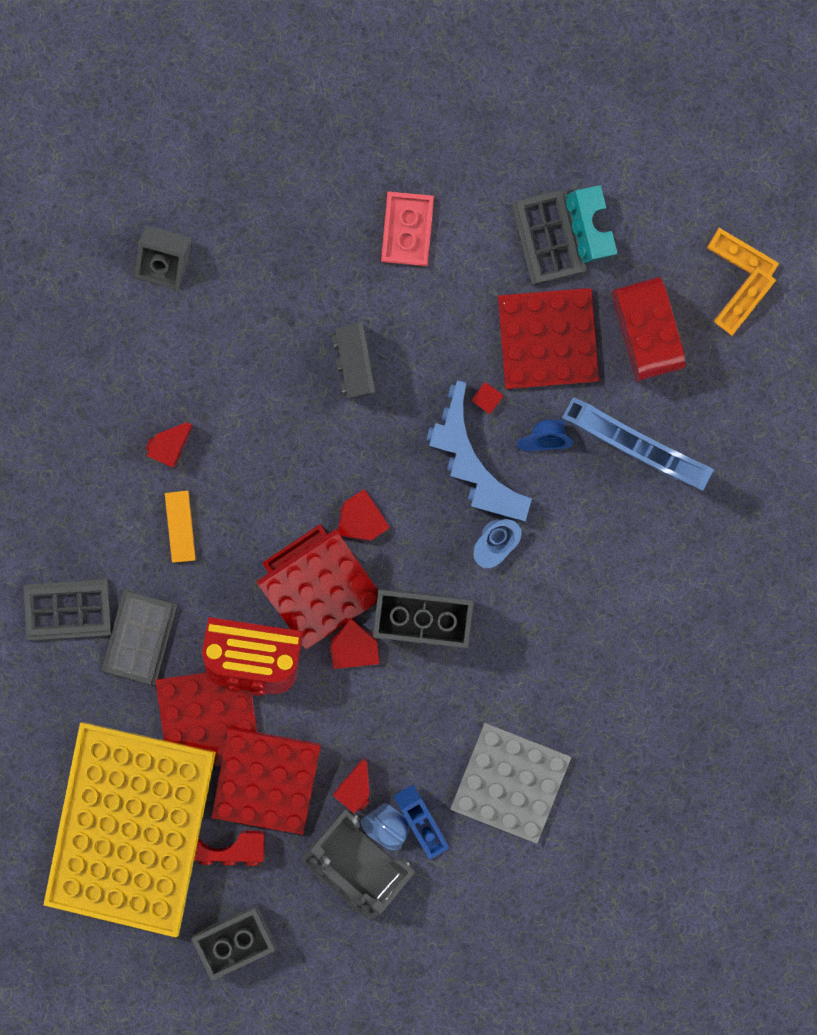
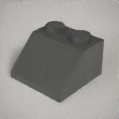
[134,225,192,290]

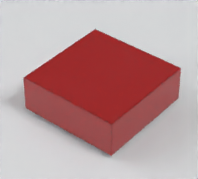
[471,382,504,415]

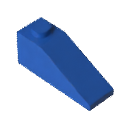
[393,785,449,860]

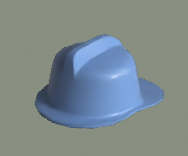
[473,519,522,568]
[361,803,411,850]

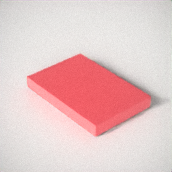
[381,192,434,267]

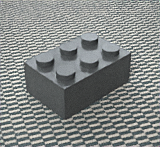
[191,903,277,981]

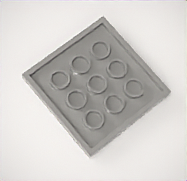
[450,722,571,843]

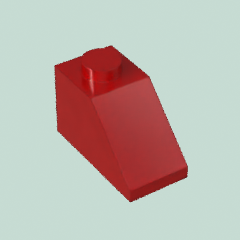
[145,422,193,467]
[333,757,370,813]

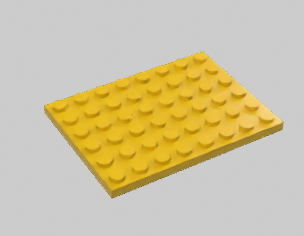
[44,722,216,937]

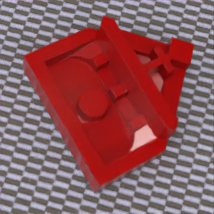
[337,489,390,542]
[330,618,379,669]

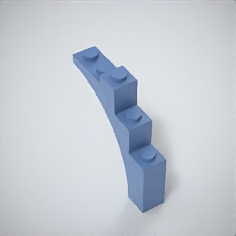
[426,380,532,521]
[562,397,714,491]

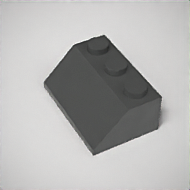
[332,322,376,399]

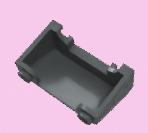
[301,809,415,920]

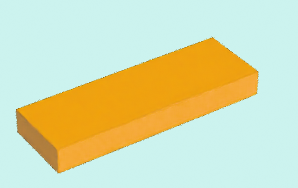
[706,228,779,276]
[713,266,776,336]
[165,491,196,563]

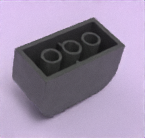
[373,588,474,648]

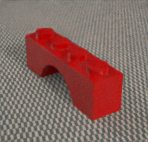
[194,830,265,866]

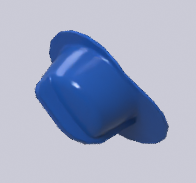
[517,419,574,451]

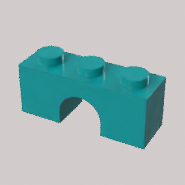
[566,185,618,264]

